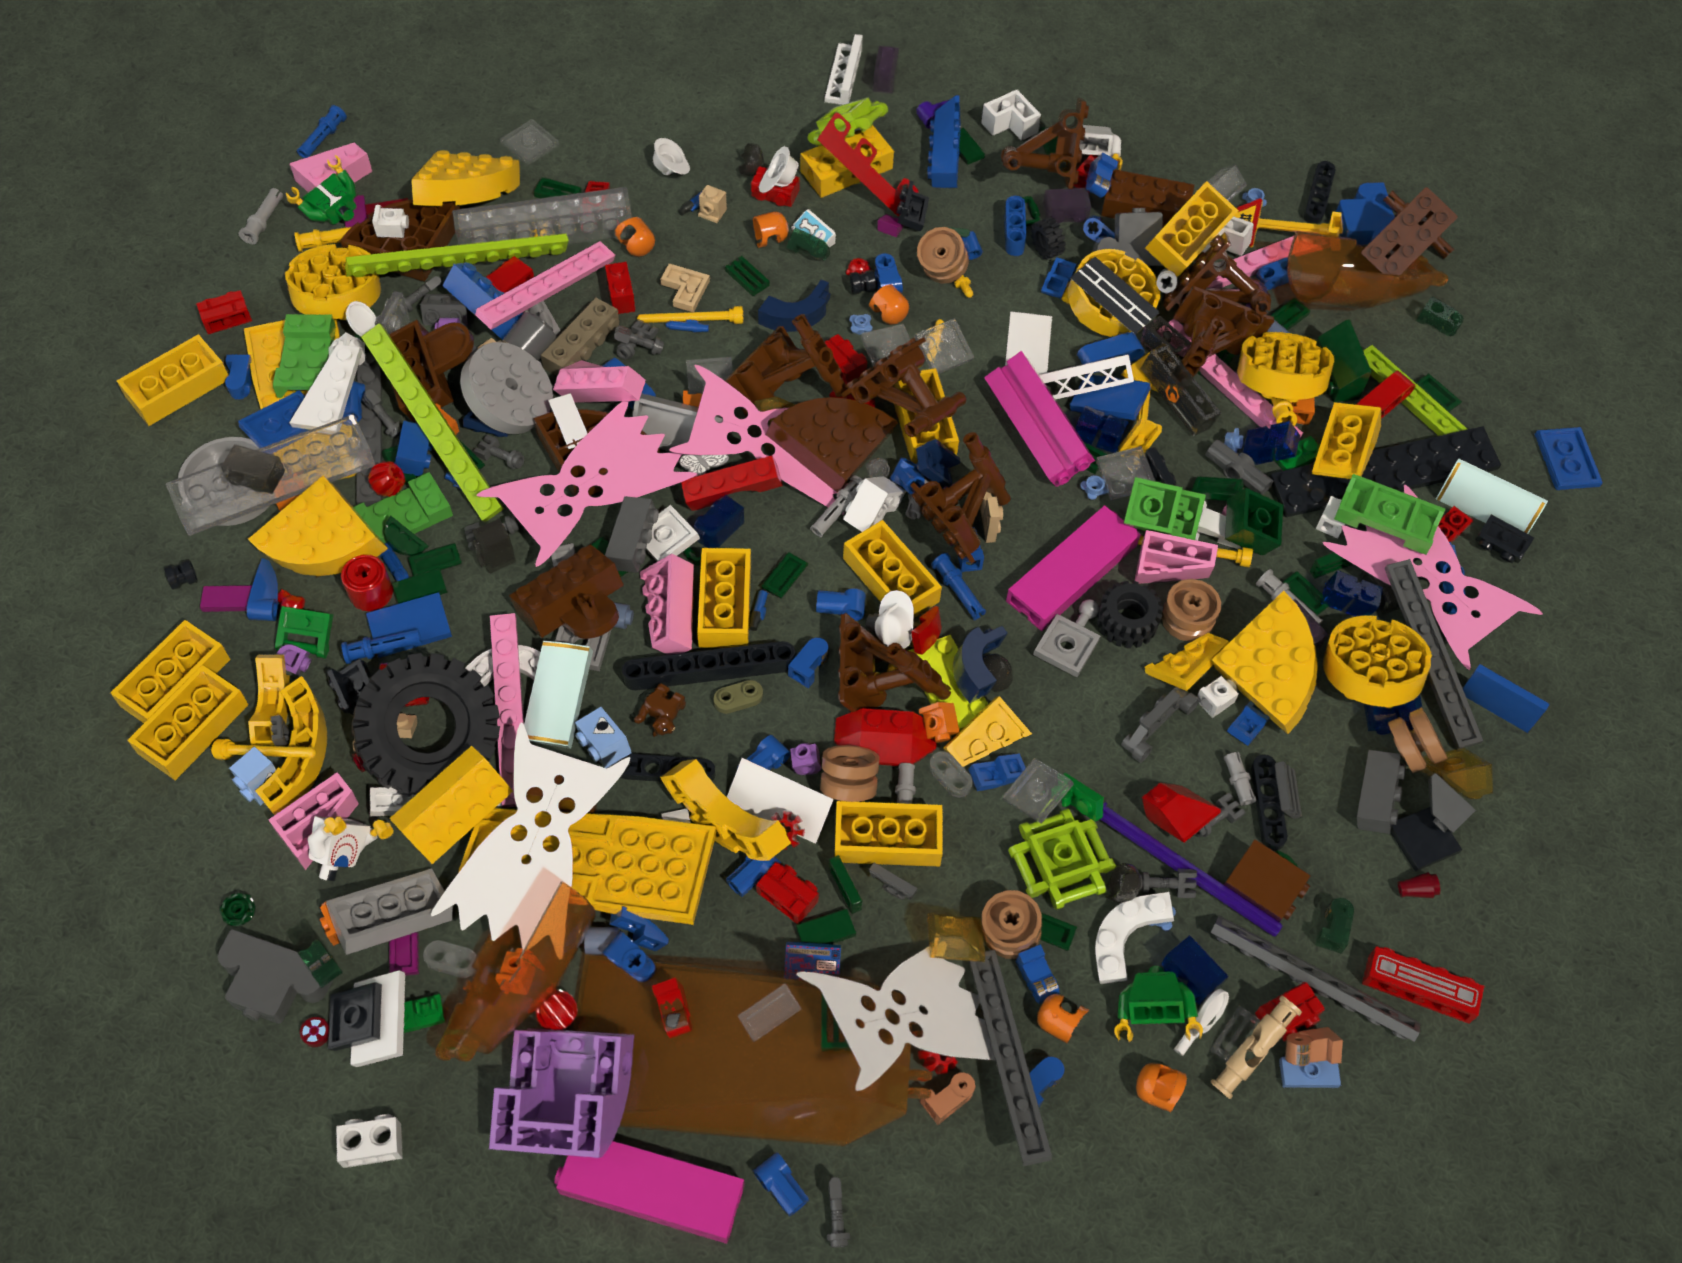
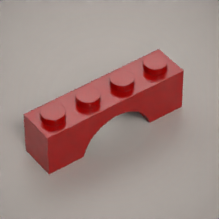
[681,455,783,511]

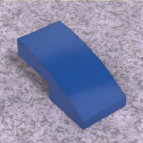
[1041,257,1077,299]
[1227,701,1270,746]
[968,753,1029,791]
[609,906,669,951]

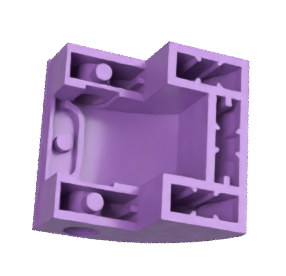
[489,1028,634,1158]

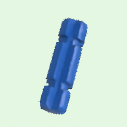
[380,543,410,582]

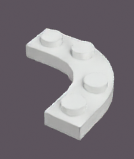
[466,645,540,687]
[1095,892,1174,984]

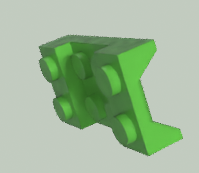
[273,314,336,398]
[353,472,453,543]
[1334,474,1445,555]

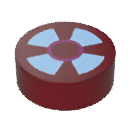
[300,1017,329,1047]

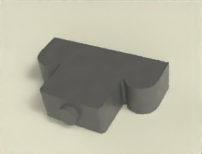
[1093,208,1163,266]
[218,929,337,1024]

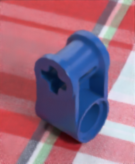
[874,253,903,293]
[602,931,656,982]

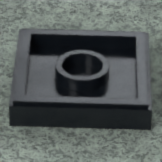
[1390,807,1462,872]
[328,982,382,1051]

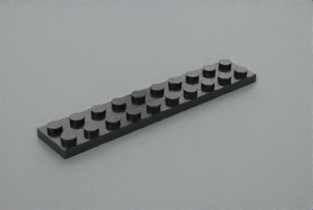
[1269,426,1501,518]

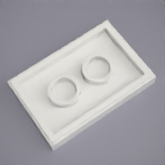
[351,971,405,1067]

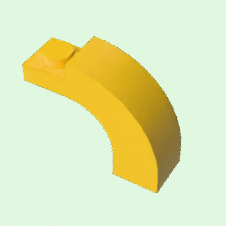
[248,655,290,745]

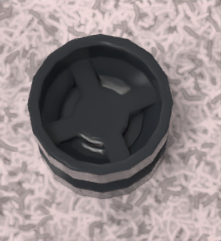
[850,270,876,295]
[164,559,198,590]

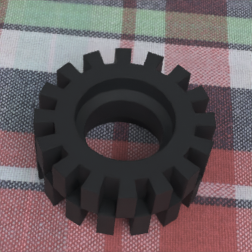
[1031,217,1066,260]

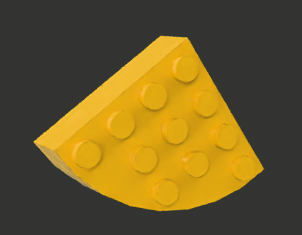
[412,150,520,206]
[248,475,388,576]
[1212,591,1318,734]

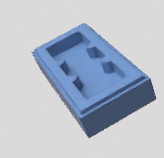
[1279,1057,1341,1088]

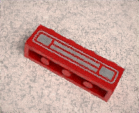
[1362,946,1484,1024]

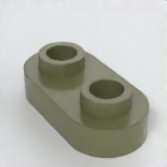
[714,680,763,714]

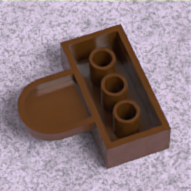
[1101,170,1195,229]
[389,320,474,422]
[509,544,624,639]

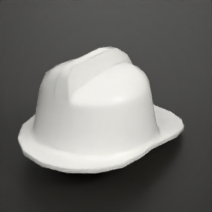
[653,138,690,175]
[759,146,798,193]
[874,590,914,649]

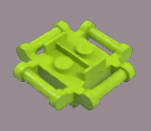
[808,97,888,146]
[1008,808,1116,910]

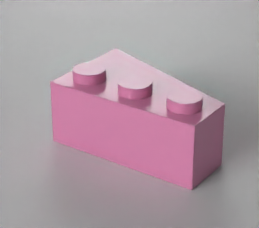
[289,143,372,193]
[1134,530,1218,584]
[269,773,359,870]

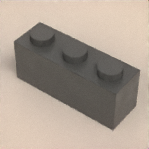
[605,496,658,573]
[1357,750,1406,834]

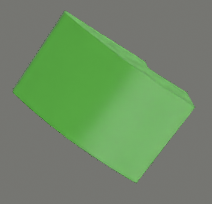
[1124,477,1206,540]

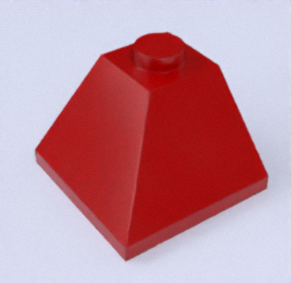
[1142,783,1221,843]

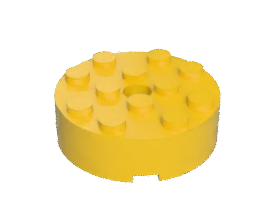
[285,244,381,320]
[1068,249,1160,337]
[1237,332,1334,402]
[1323,615,1432,708]

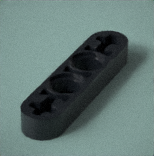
[1304,161,1336,224]
[615,754,716,782]
[1251,754,1288,851]

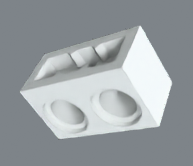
[336,1115,402,1168]

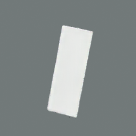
[549,393,588,449]

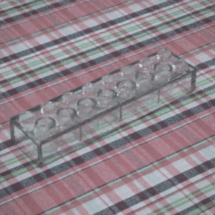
[452,187,634,245]
[166,414,375,536]

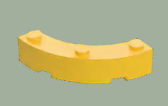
[255,676,327,816]
[660,759,791,861]

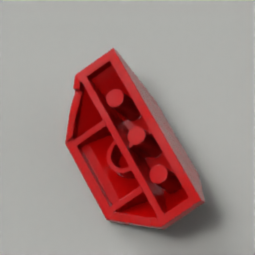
[834,708,936,766]

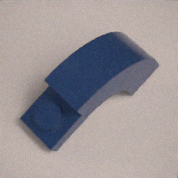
[758,279,831,332]
[953,626,1008,703]

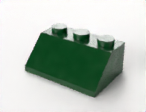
[1316,319,1372,403]

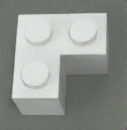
[981,90,1041,141]
[1202,216,1254,256]
[843,476,906,532]

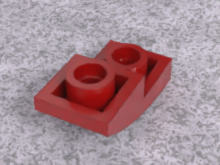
[1438,506,1473,543]
[911,606,942,655]

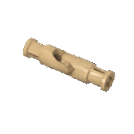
[1210,996,1302,1099]

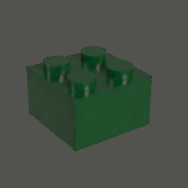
[1225,488,1283,555]

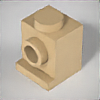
[698,185,727,223]

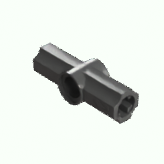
[1205,440,1273,495]

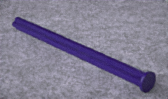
[1100,802,1282,937]

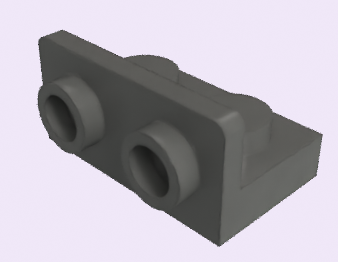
[421,294,468,326]

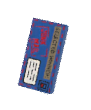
[785,942,841,974]

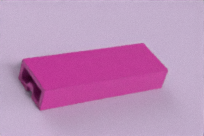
[984,351,1095,487]
[1006,505,1141,631]
[554,1141,745,1244]

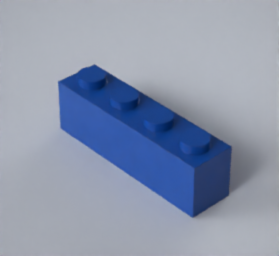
[928,95,961,188]
[442,262,523,340]

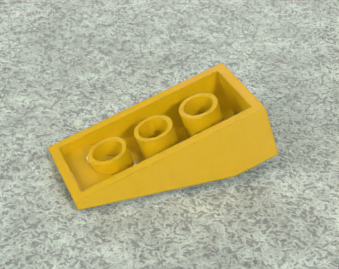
[1312,402,1381,479]

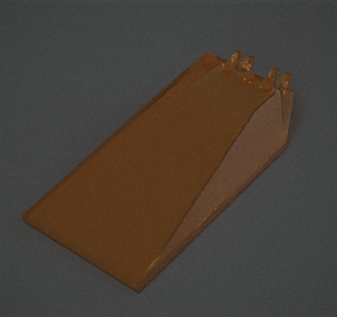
[573,954,932,1147]

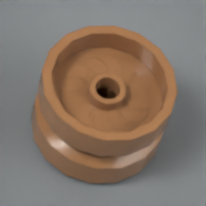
[917,227,969,284]
[1161,579,1221,642]
[1388,707,1448,774]
[820,745,879,802]
[982,890,1042,959]

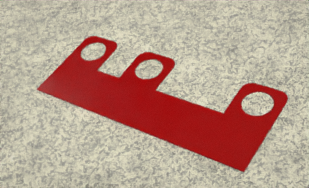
[817,112,918,217]

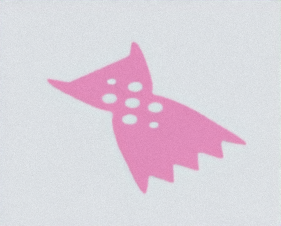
[669,365,848,514]
[476,401,697,567]
[1323,485,1543,670]

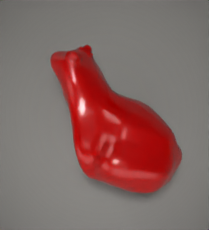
[277,589,305,609]

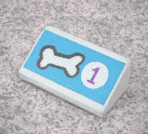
[791,209,836,254]

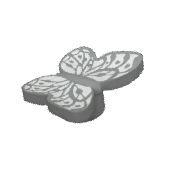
[680,454,729,478]

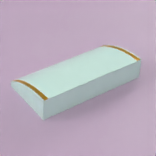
[1436,458,1548,534]
[524,641,593,749]

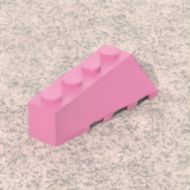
[553,360,646,403]
[640,554,694,655]

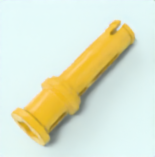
[294,227,351,252]
[1271,398,1297,430]

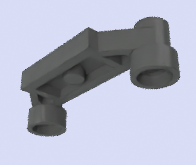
[1121,687,1200,763]

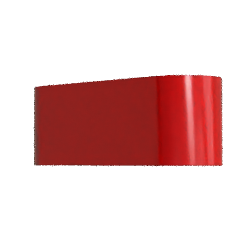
[1356,370,1415,419]

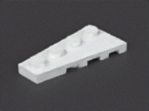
[289,344,362,434]

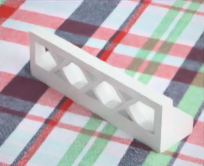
[825,34,863,105]
[1039,354,1134,399]

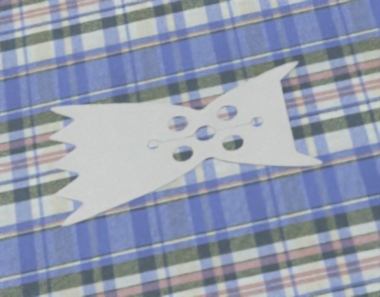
[431,723,630,959]
[797,939,995,1091]

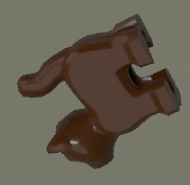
[634,683,686,737]

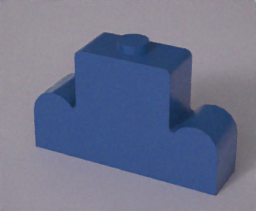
[1336,182,1395,245]

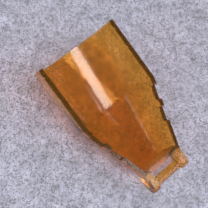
[1287,231,1448,309]
[435,882,596,1062]

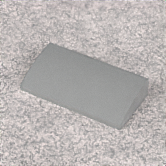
[326,869,453,955]

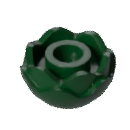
[220,893,256,927]

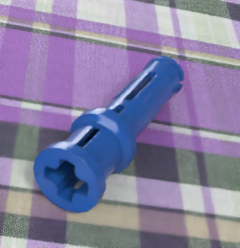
[297,105,347,158]
[931,553,986,620]
[341,628,422,664]

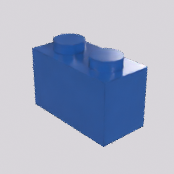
[395,421,433,477]

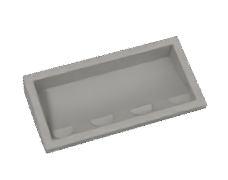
[632,393,723,455]

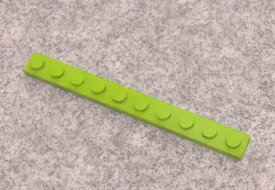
[345,233,569,277]
[361,323,505,522]

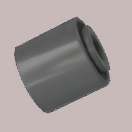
[502,312,556,361]

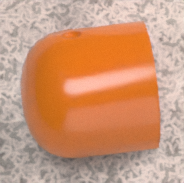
[753,212,789,248]
[615,217,655,257]
[869,285,909,325]
[1037,994,1089,1044]
[1136,1063,1187,1112]

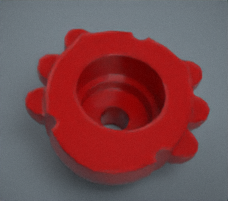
[846,258,871,275]

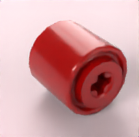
[341,554,393,611]

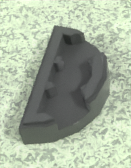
[869,863,918,900]

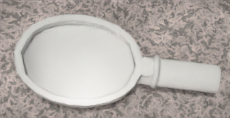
[346,301,378,336]
[1174,989,1229,1056]

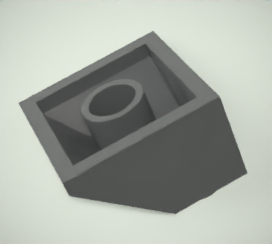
[1428,773,1476,833]

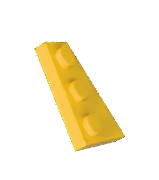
[1145,633,1229,691]
[943,696,1032,767]

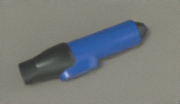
[678,190,703,216]
[749,588,768,631]

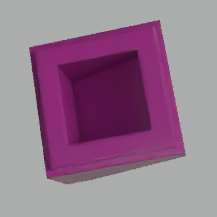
[877,214,904,238]

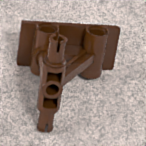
[1001,98,1089,189]
[1361,187,1458,282]
[1163,232,1271,315]
[1171,286,1274,390]
[725,314,847,417]
[841,337,966,437]
[910,432,1011,564]
[838,613,951,712]

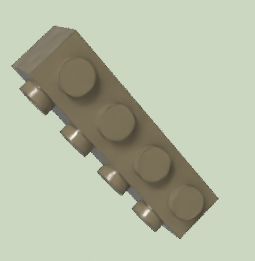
[541,298,619,376]

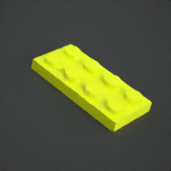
[909,635,988,736]

